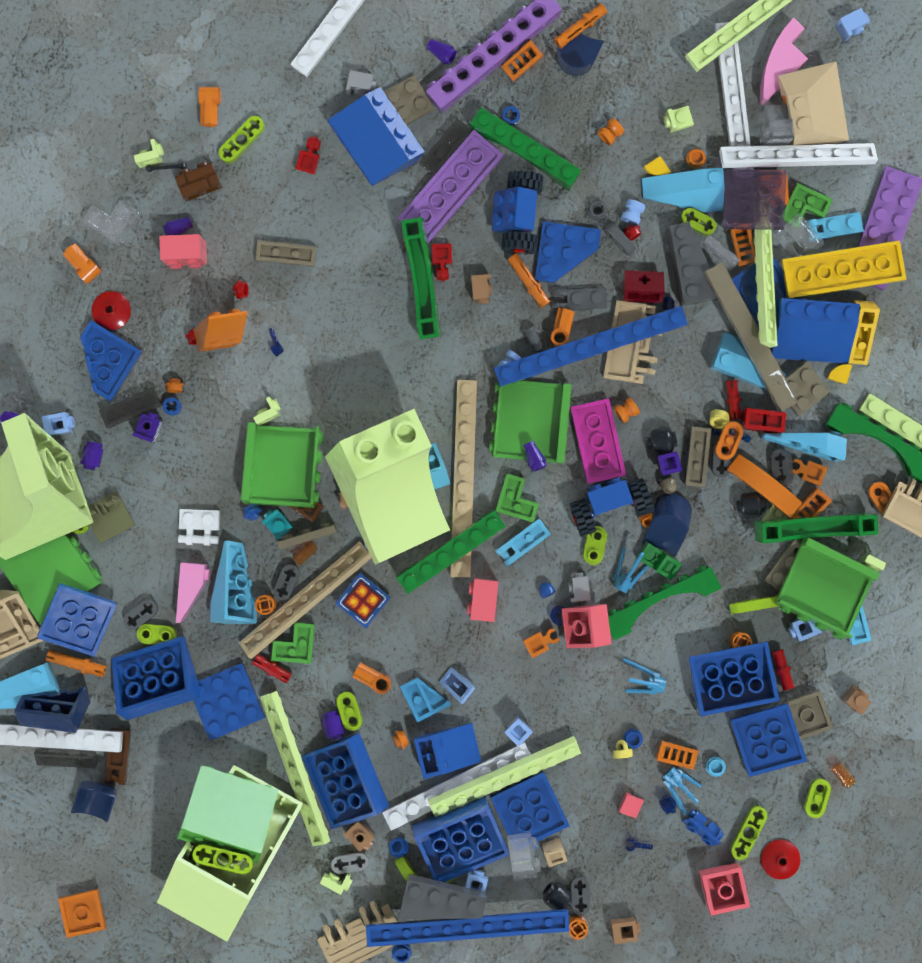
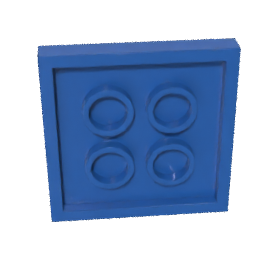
[732,257,803,329]
[37,583,117,657]
[193,663,265,741]
[730,703,807,777]
[490,771,570,852]

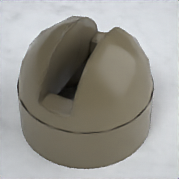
[660,477,677,494]

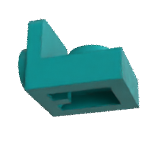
[262,509,294,540]

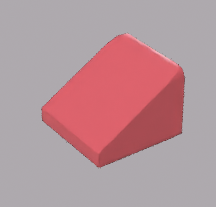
[618,792,644,818]

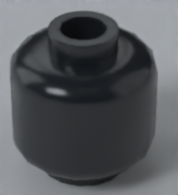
[647,428,677,455]
[736,492,766,518]
[542,882,572,910]

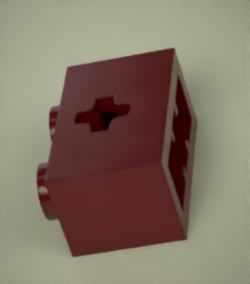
[622,270,665,303]

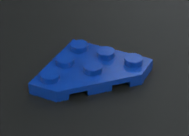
[535,222,601,283]
[80,321,142,402]

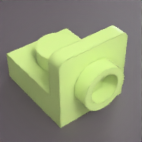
[663,106,694,133]
[134,139,164,168]
[253,396,281,426]
[858,554,886,571]
[320,872,353,895]

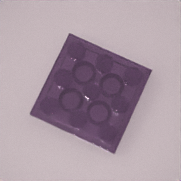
[723,170,786,230]

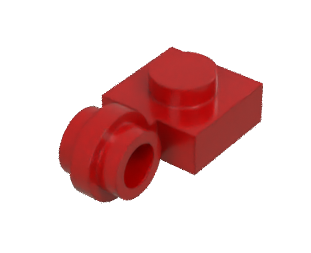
[295,136,321,175]
[432,243,452,282]

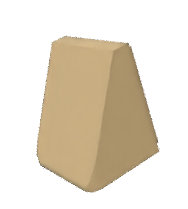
[541,838,567,867]

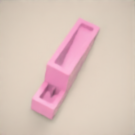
[760,18,808,106]

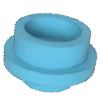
[705,756,726,777]

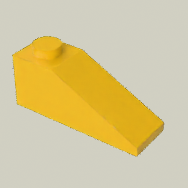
[848,300,880,365]

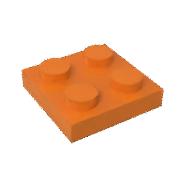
[58,888,107,938]

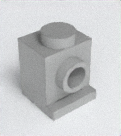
[346,70,377,96]
[568,572,591,602]

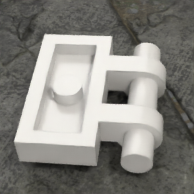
[178,509,220,546]

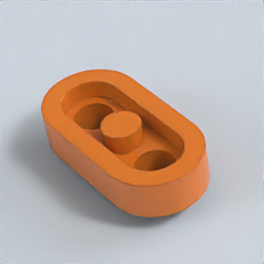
[715,422,743,460]
[867,482,892,516]

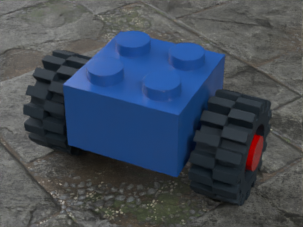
[491,170,543,255]
[569,478,655,537]

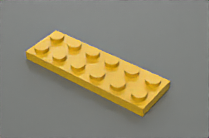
[781,241,907,299]

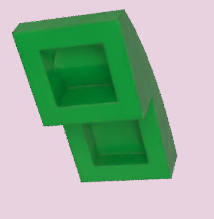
[636,541,682,580]

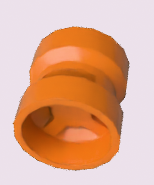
[597,118,625,146]
[613,397,640,424]
[255,594,277,615]
[729,631,752,648]
[569,915,588,940]

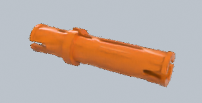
[553,3,607,49]
[507,253,551,309]
[46,649,107,678]

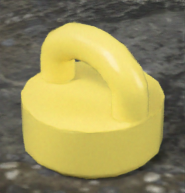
[710,409,730,429]
[613,740,633,759]

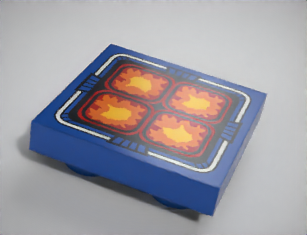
[335,573,391,628]

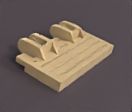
[603,301,662,384]
[881,478,922,538]
[317,901,398,963]

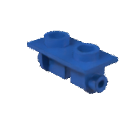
[682,809,724,846]

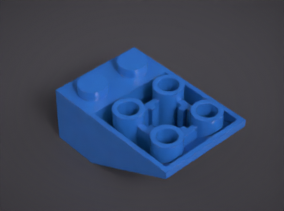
[414,723,481,779]

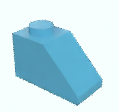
[429,443,451,490]

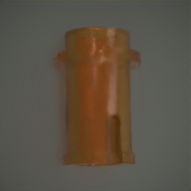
[292,541,318,566]
[831,762,856,789]

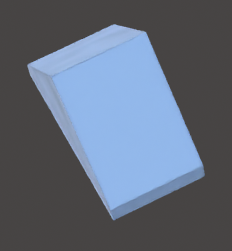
[439,667,475,704]

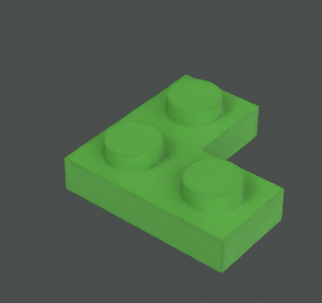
[779,183,833,228]
[496,474,539,522]
[271,622,315,664]

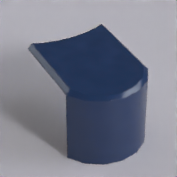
[556,33,604,76]
[642,494,692,556]
[71,781,117,822]

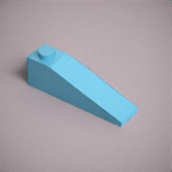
[641,168,725,213]
[710,332,787,391]
[760,431,847,462]
[210,540,257,624]
[0,662,60,709]

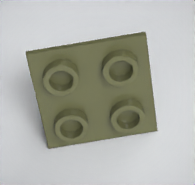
[88,491,135,544]

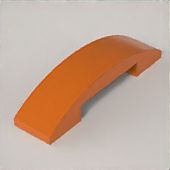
[727,454,802,518]

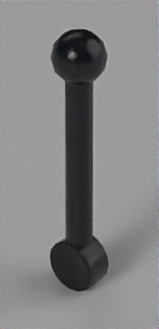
[146,163,186,172]

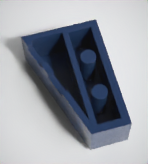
[14,687,91,733]

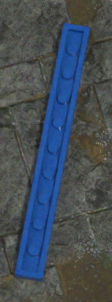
[493,306,688,387]
[366,909,570,947]

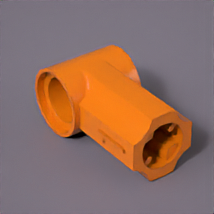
[198,87,221,127]
[63,243,102,285]
[550,308,575,348]
[352,662,392,694]

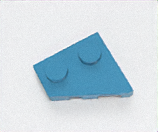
[399,678,451,722]

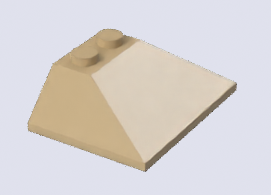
[778,61,849,145]
[0,589,44,659]

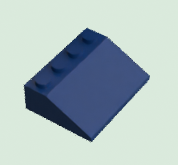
[327,87,424,186]
[771,298,860,364]
[111,636,200,720]
[689,641,780,716]
[301,733,390,829]
[412,795,510,882]

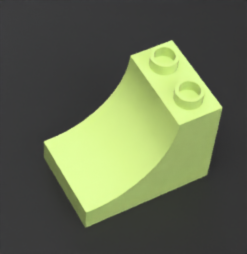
[325,409,450,565]
[0,413,94,560]
[157,765,304,941]

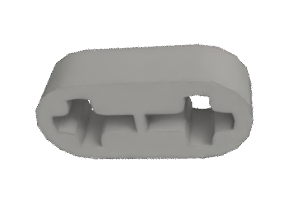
[331,851,369,874]

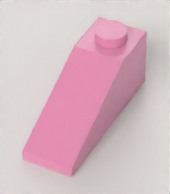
[176,562,210,623]

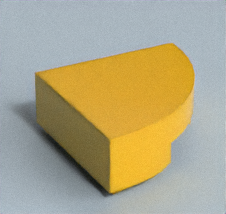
[643,156,671,176]
[826,364,852,384]

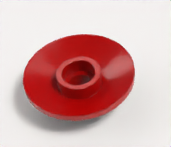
[92,291,131,330]
[761,839,801,880]

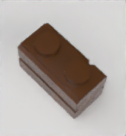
[175,162,222,202]

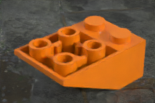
[193,309,248,352]

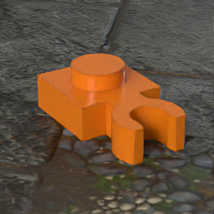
[793,459,828,487]
[523,628,560,658]

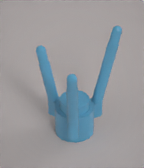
[612,547,649,593]
[622,658,666,695]
[662,766,702,815]

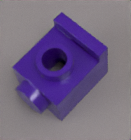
[132,412,163,443]
[657,452,682,476]

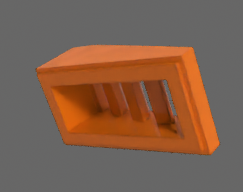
[501,40,544,82]
[730,223,756,267]
[792,485,832,518]
[655,739,699,770]

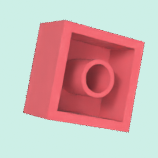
[159,234,207,269]
[467,578,498,622]
[562,604,611,648]
[699,862,750,916]

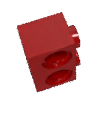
[741,408,787,433]

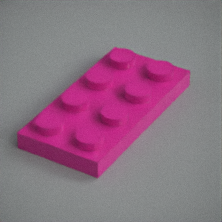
[570,398,626,484]

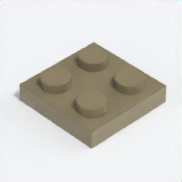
[384,75,434,126]
[785,361,830,417]
[781,690,833,740]

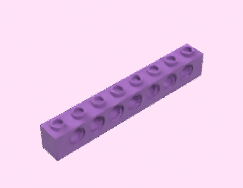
[426,0,562,114]

